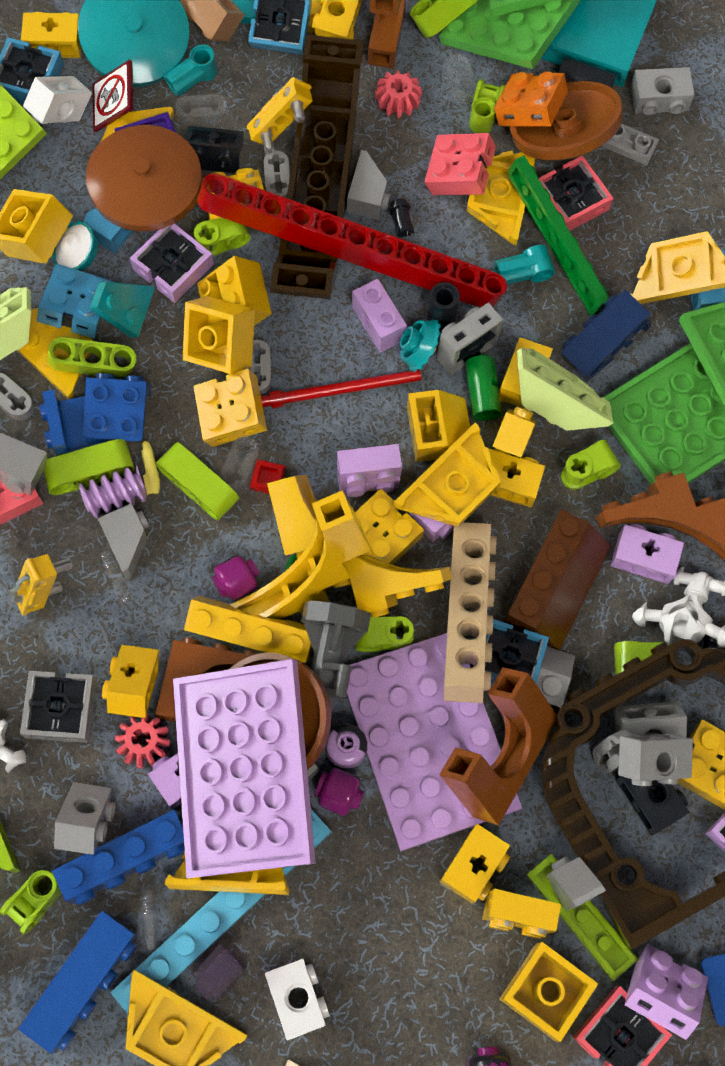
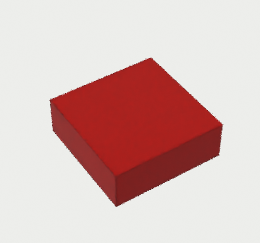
[249,459,286,494]

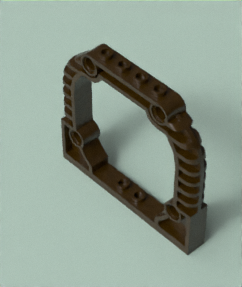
[541,639,725,949]

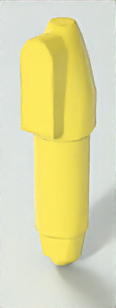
[141,441,160,495]

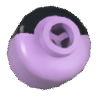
[326,724,368,769]

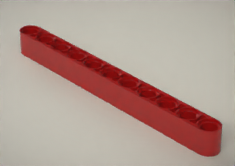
[197,173,507,308]

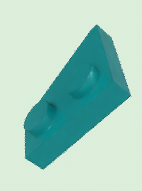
[89,282,155,338]

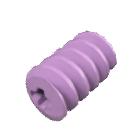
[78,464,147,518]

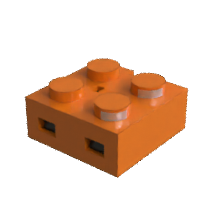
[494,72,568,126]

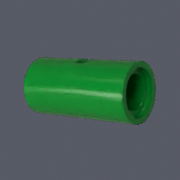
[465,355,502,421]

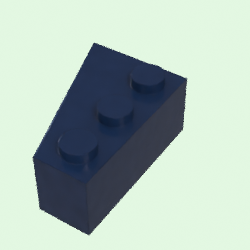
[561,290,652,382]

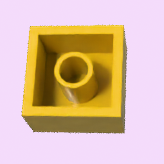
[0,189,73,264]
[183,296,255,374]
[499,942,598,1042]

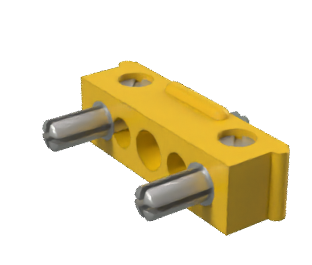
[247,77,312,153]
[7,554,72,616]

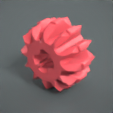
[375,69,422,119]
[115,713,171,769]

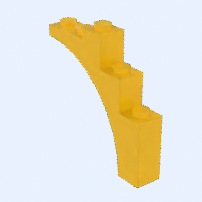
[267,475,453,618]
[230,490,372,619]

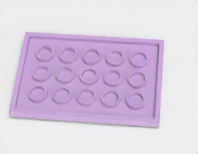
[347,633,523,852]
[173,659,316,878]

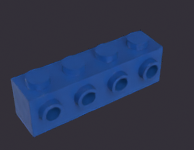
[52,810,185,906]
[18,911,139,1054]

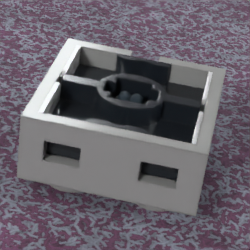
[437,302,503,376]
[20,671,97,743]

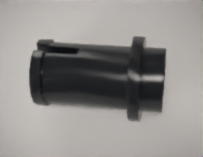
[388,198,414,238]

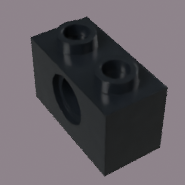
[615,776,690,836]

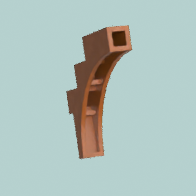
[595,471,725,562]

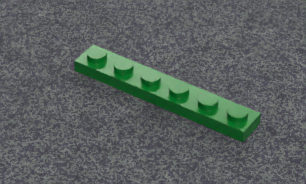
[507,155,609,316]

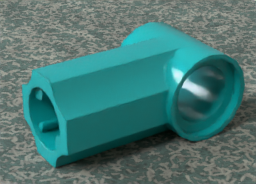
[163,44,218,97]
[494,244,555,285]

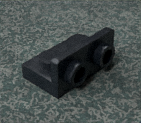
[184,126,244,173]

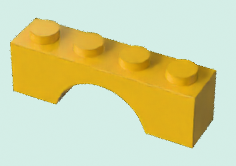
[184,595,312,663]

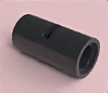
[558,56,617,88]
[426,282,460,333]

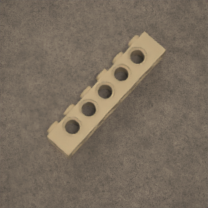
[444,522,497,703]

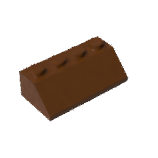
[504,509,611,650]

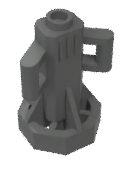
[301,601,371,712]

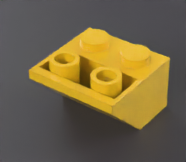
[197,256,272,326]
[407,390,470,462]

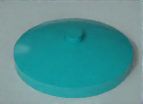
[78,0,189,87]

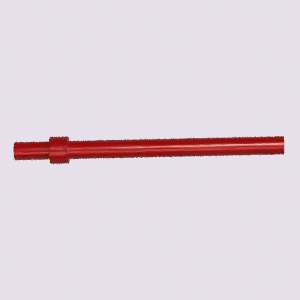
[261,369,422,409]

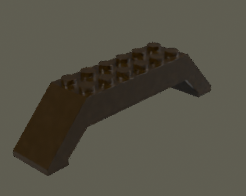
[270,35,363,299]

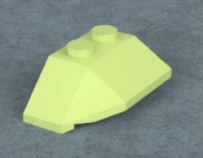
[0,287,31,361]
[517,348,613,431]

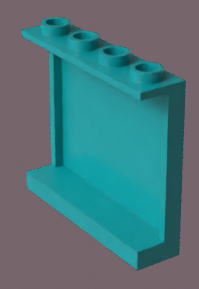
[540,0,657,87]

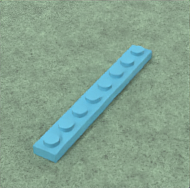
[110,809,332,1013]

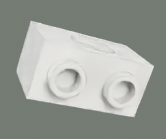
[23,76,92,124]
[265,959,330,1041]

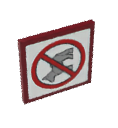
[92,60,133,132]

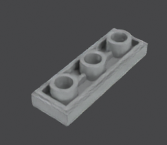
[601,124,659,165]

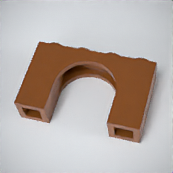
[368,0,406,69]
[155,638,260,723]
[439,667,557,826]

